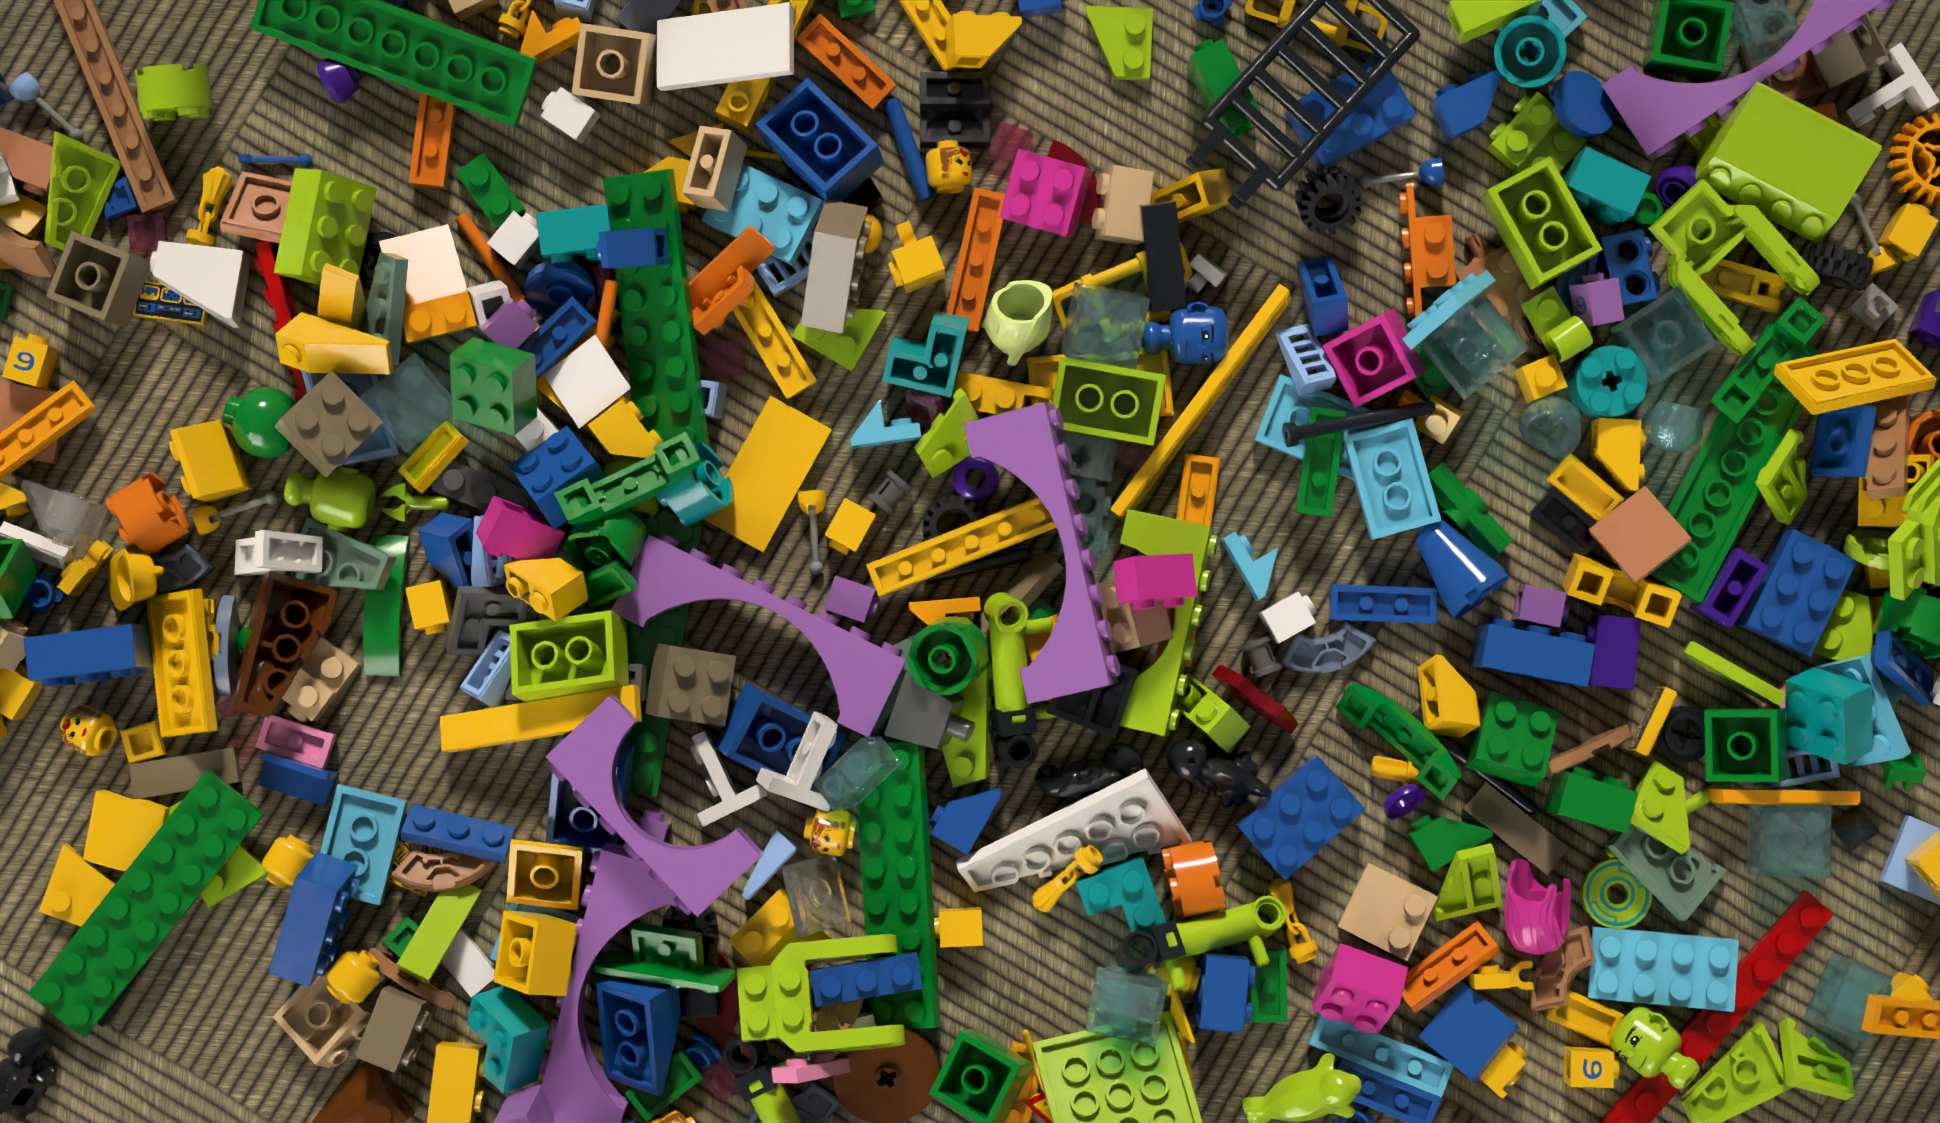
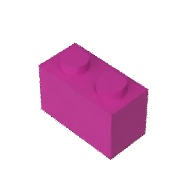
[475,496,566,561]
[1113,554,1198,610]

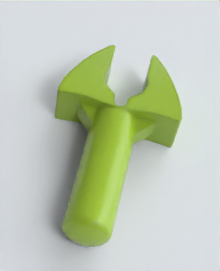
[381,483,450,523]

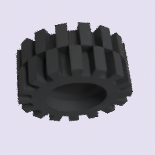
[1295,166,1363,235]
[1806,243,1874,291]
[922,495,984,541]

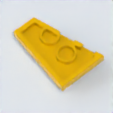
[39,844,116,926]

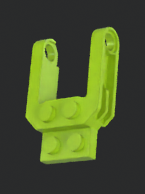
[1648,179,1820,357]
[1888,457,1940,601]
[737,934,906,1056]

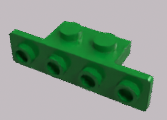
[593,923,736,994]

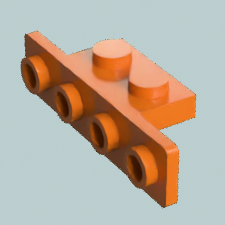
[1399,183,1456,319]
[688,226,775,336]

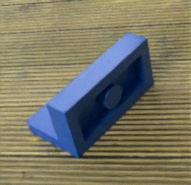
[258,751,339,807]

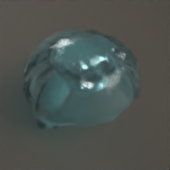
[1519,397,1582,458]
[1642,400,1705,452]

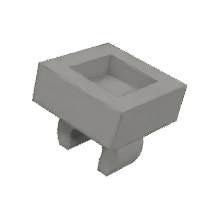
[1187,252,1228,293]
[1845,283,1899,333]

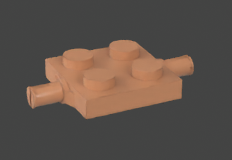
[1456,232,1543,344]

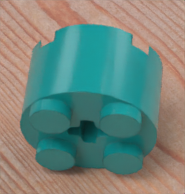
[1494,15,1567,88]
[1567,346,1647,419]
[656,442,734,527]

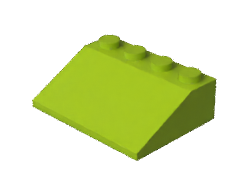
[1695,81,1882,243]

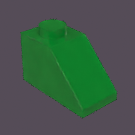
[1405,813,1494,872]

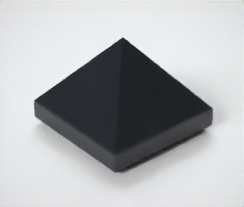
[1829,804,1879,853]

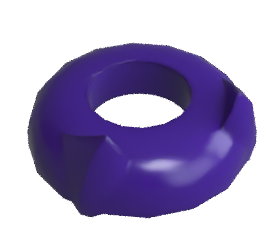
[953,456,999,503]
[1384,784,1426,821]

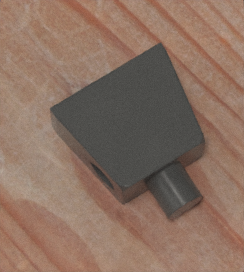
[884,671,975,749]

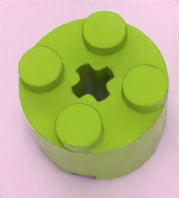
[135,64,212,122]

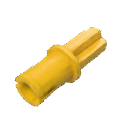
[1370,756,1424,786]

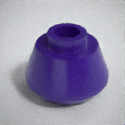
[317,58,362,103]
[1656,165,1697,208]

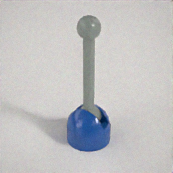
[1358,158,1444,188]

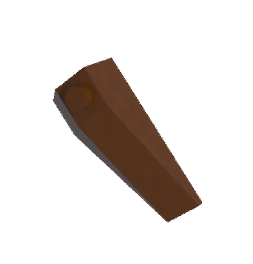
[233,571,338,718]
[311,1062,415,1123]

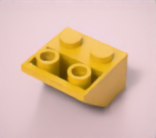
[169,420,252,503]
[1858,454,1935,529]

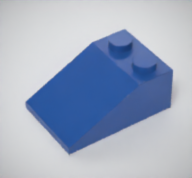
[713,682,847,788]
[596,976,681,1096]

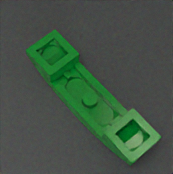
[1709,296,1826,424]
[554,432,701,525]
[363,534,410,677]
[1335,682,1462,801]

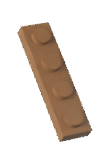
[1867,394,1910,500]

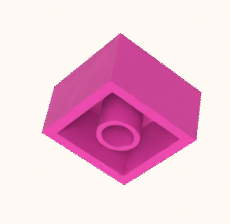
[999,149,1093,238]
[1322,308,1427,408]
[1311,943,1408,1034]

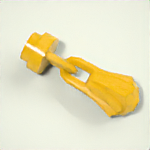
[498,0,532,40]
[185,166,233,247]
[1032,845,1103,913]
[1268,878,1318,964]

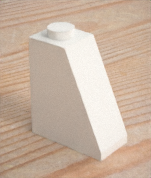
[150,241,251,328]

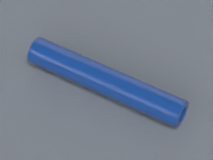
[883,98,935,202]

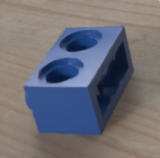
[1597,229,1660,308]

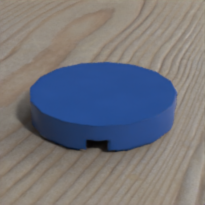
[1550,71,1614,139]
[524,260,596,319]

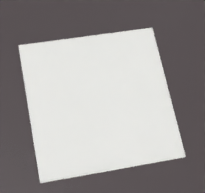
[544,335,631,428]

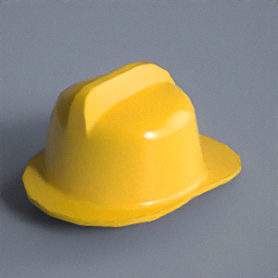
[108,548,164,611]

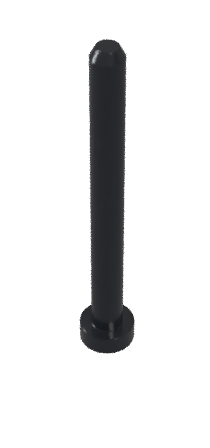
[1282,401,1435,447]
[1412,708,1538,815]

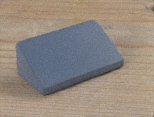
[616,0,683,34]

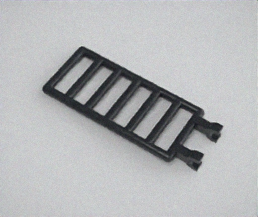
[1185,0,1420,210]

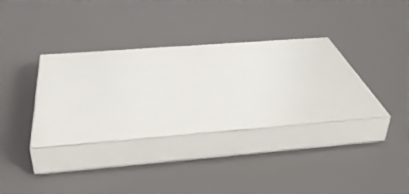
[657,2,794,91]

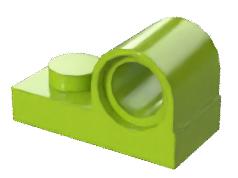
[1520,286,1593,365]

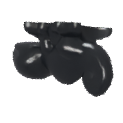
[1166,739,1272,808]
[1034,743,1144,806]
[0,1027,57,1122]

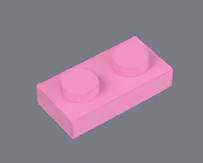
[255,714,337,769]
[772,1052,850,1083]

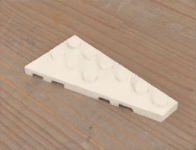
[956,769,1192,892]

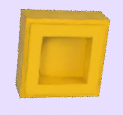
[120,721,167,764]

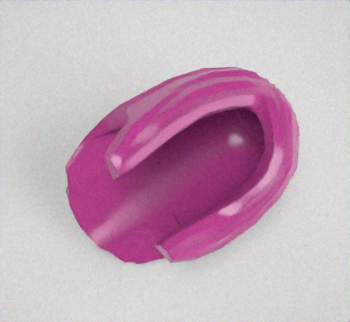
[1504,859,1571,955]

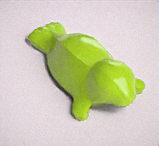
[1242,1053,1362,1123]

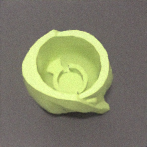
[981,280,1053,366]

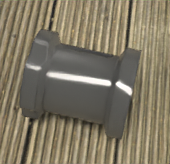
[867,470,913,516]
[1241,635,1282,679]

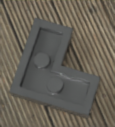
[446,586,529,655]

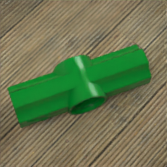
[1428,462,1513,559]

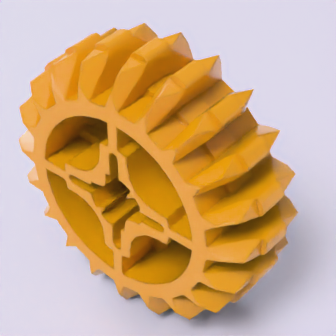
[1886,112,1940,208]

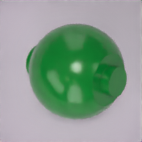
[222,387,296,458]

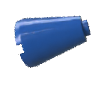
[1415,520,1510,619]

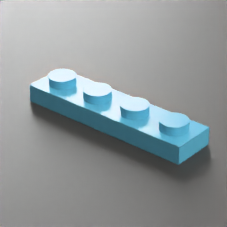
[1307,1013,1454,1097]

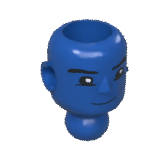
[1141,302,1228,366]

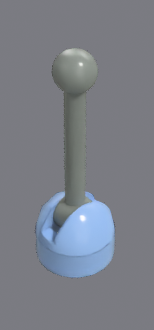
[8,72,84,142]

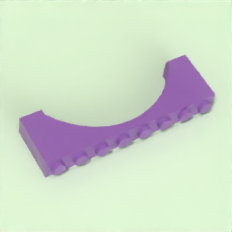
[1601,0,1898,157]
[964,402,1120,704]
[612,532,907,738]
[539,842,677,1123]

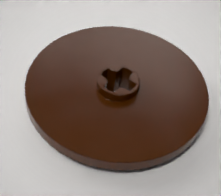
[833,1025,940,1123]

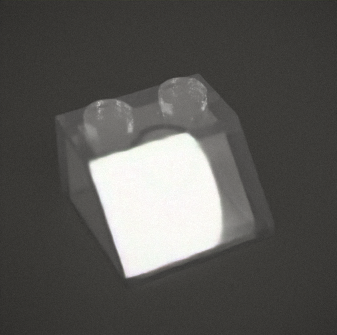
[21,479,111,551]

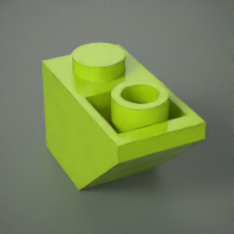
[1176,674,1251,753]

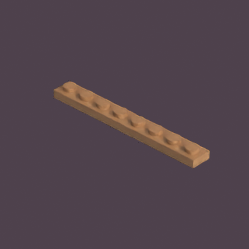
[54,0,178,215]

